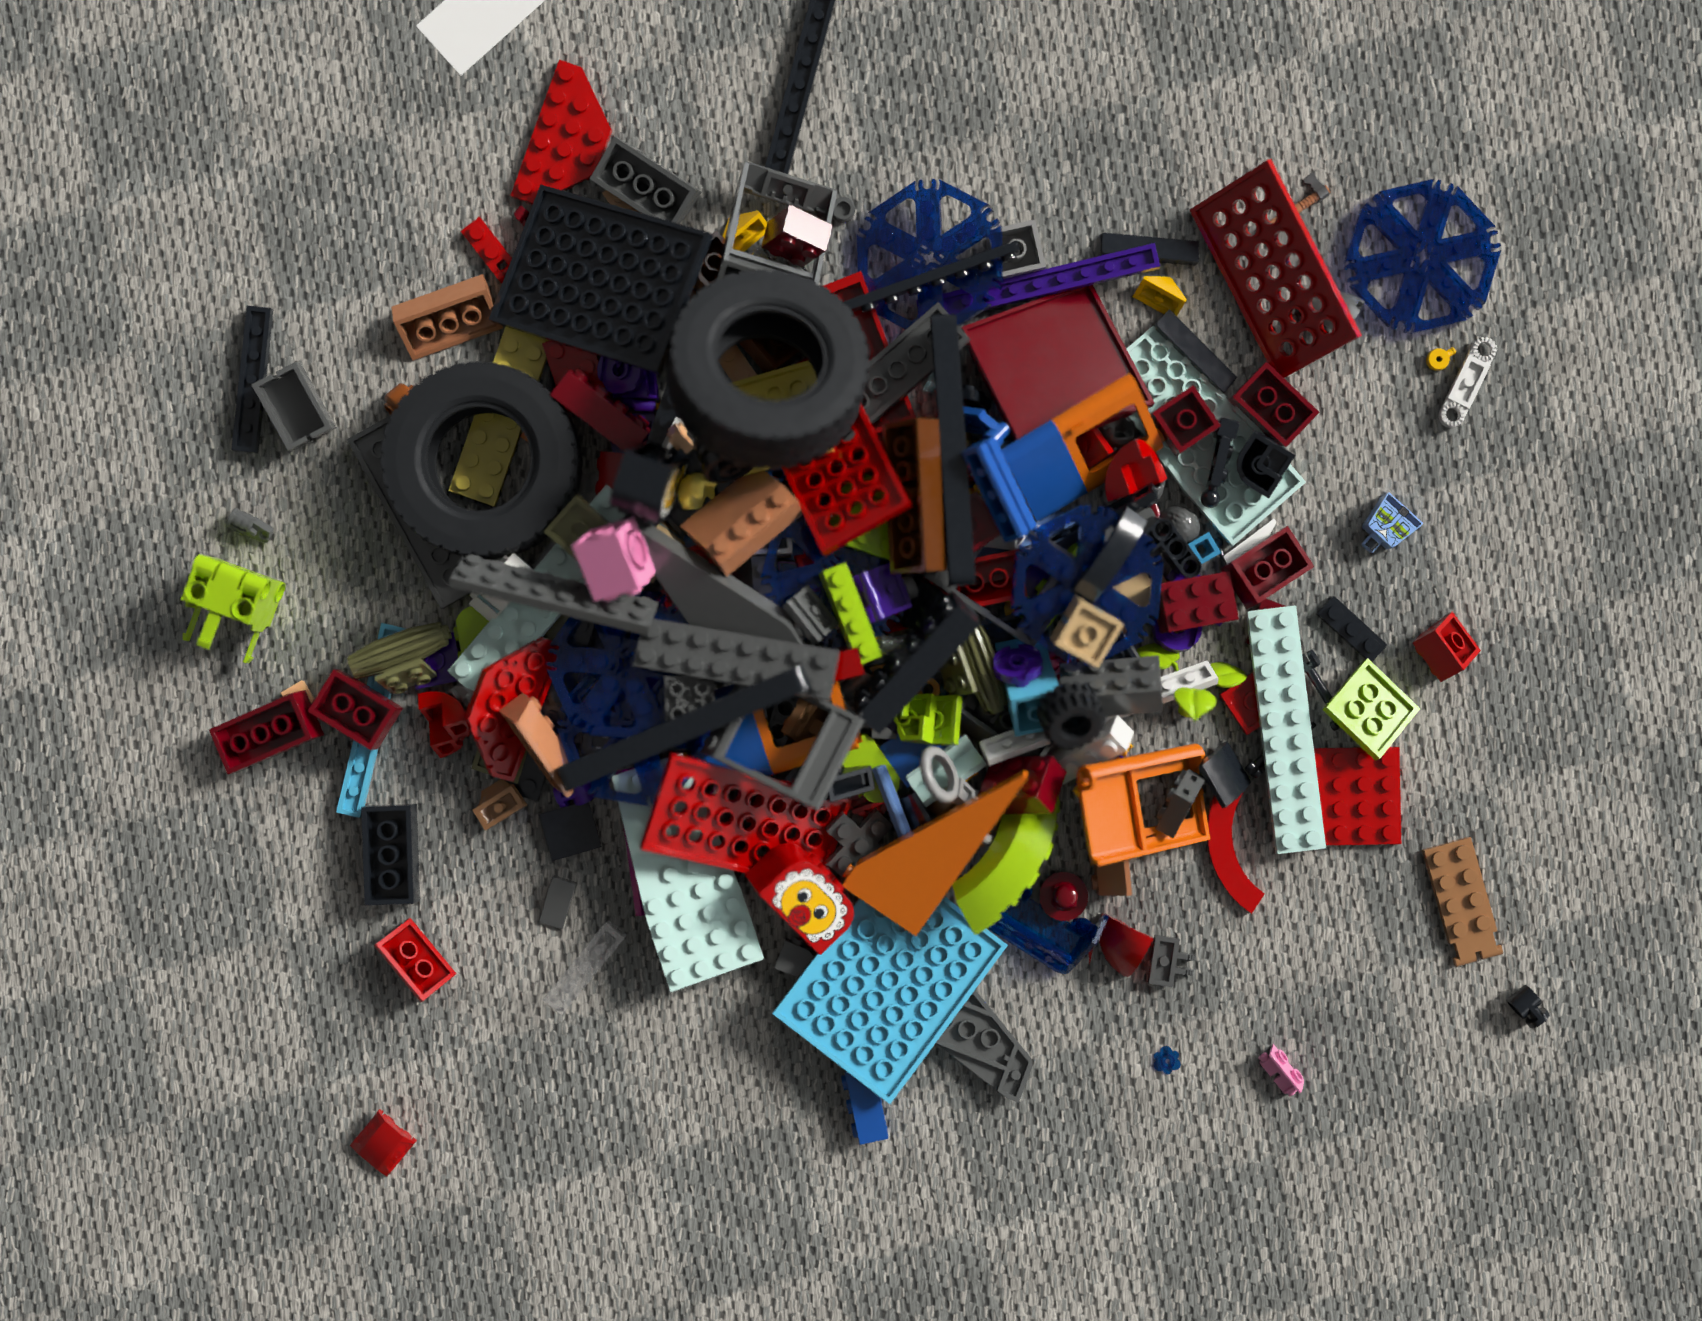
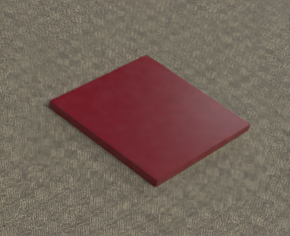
[960,285,1155,442]

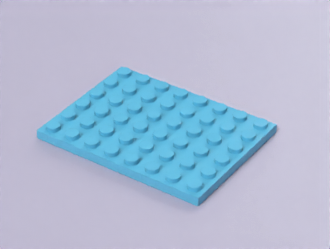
[772,896,1008,1104]

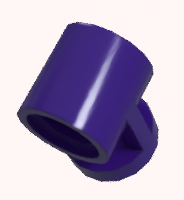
[553,782,597,808]

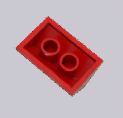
[374,918,457,1002]

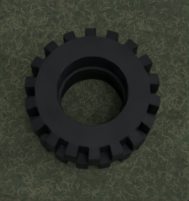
[1037,682,1106,750]

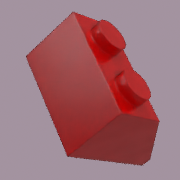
[1412,611,1481,682]

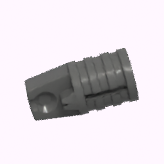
[226,508,274,543]

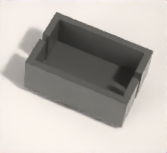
[251,362,337,451]

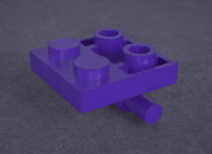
[852,562,913,623]

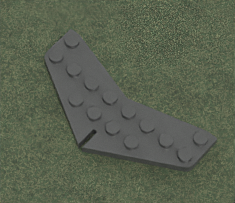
[936,990,1033,1103]

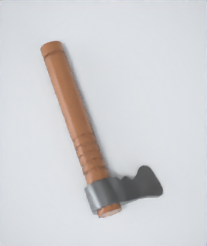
[1270,172,1330,223]

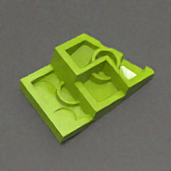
[893,694,963,745]

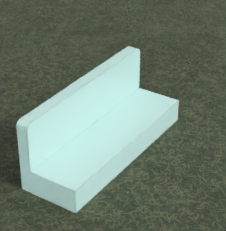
[905,735,987,807]

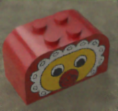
[745,843,854,955]

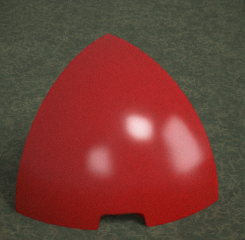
[1105,439,1168,502]
[418,691,470,758]
[1098,913,1153,977]

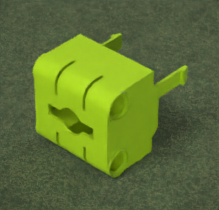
[181,554,286,663]

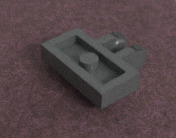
[1147,934,1196,987]

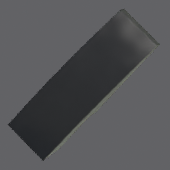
[792,765,875,806]

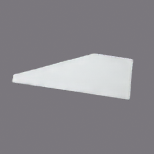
[1223,519,1276,564]

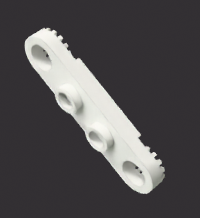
[1439,337,1497,428]

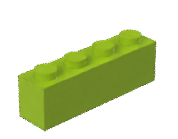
[818,563,882,664]

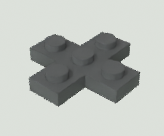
[825,808,894,879]

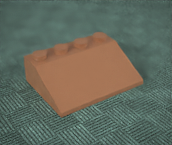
[680,471,803,577]

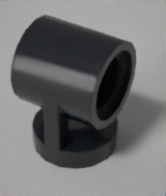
[1506,985,1550,1028]

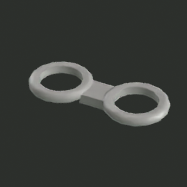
[920,746,1001,845]

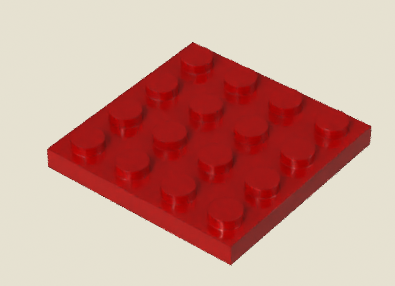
[1314,747,1402,845]

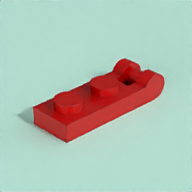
[461,216,512,284]

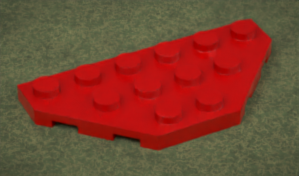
[511,59,612,205]
[464,637,565,782]

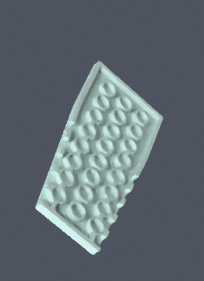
[1127,326,1306,546]
[612,753,764,992]

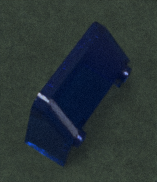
[988,887,1109,974]

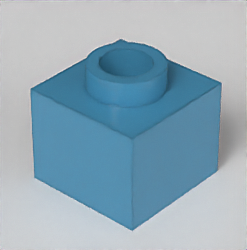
[1188,532,1221,564]

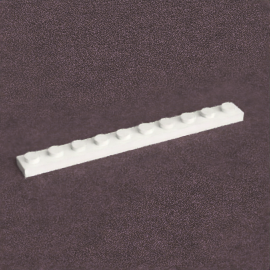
[979,660,1218,766]

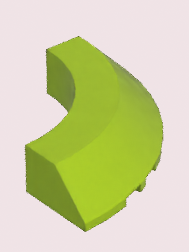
[952,796,1060,935]

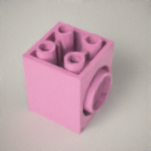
[572,517,656,602]

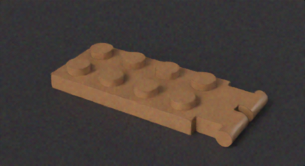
[1422,837,1503,967]

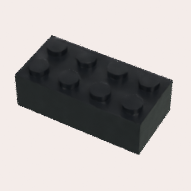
[361,804,420,906]

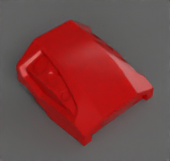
[350,1109,417,1177]

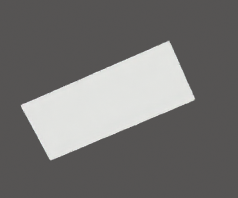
[416,0,545,75]

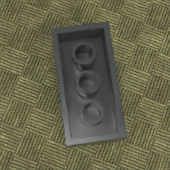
[1060,656,1163,716]

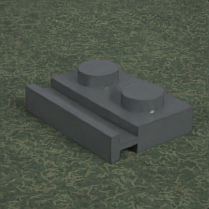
[782,585,839,645]

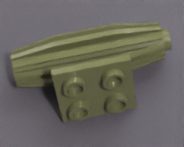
[940,614,1008,715]
[347,622,452,694]

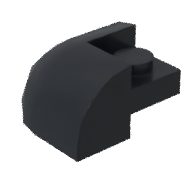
[1237,430,1296,498]

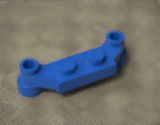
[963,406,1011,446]

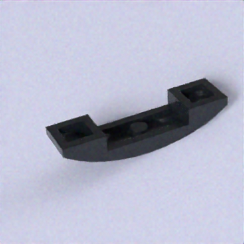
[1071,507,1147,604]

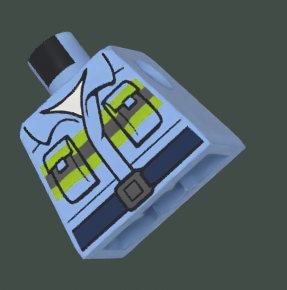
[1362,492,1423,553]

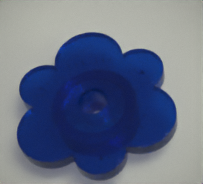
[1154,1046,1181,1074]

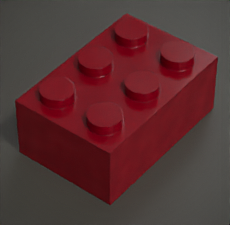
[1228,361,1319,448]
[1220,526,1315,609]
[1151,571,1239,634]
[308,669,403,750]
[978,755,1067,815]

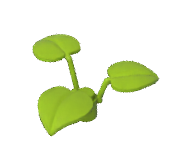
[1136,643,1247,722]

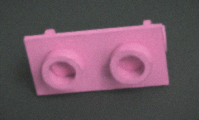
[1259,1044,1304,1096]

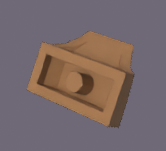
[473,779,527,831]

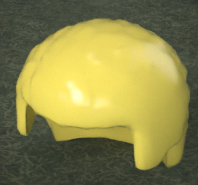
[678,473,716,510]

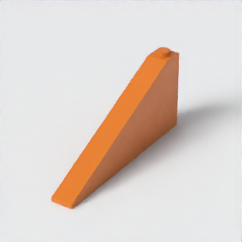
[842,770,1029,936]

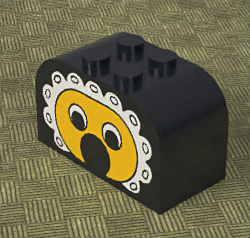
[610,441,692,524]

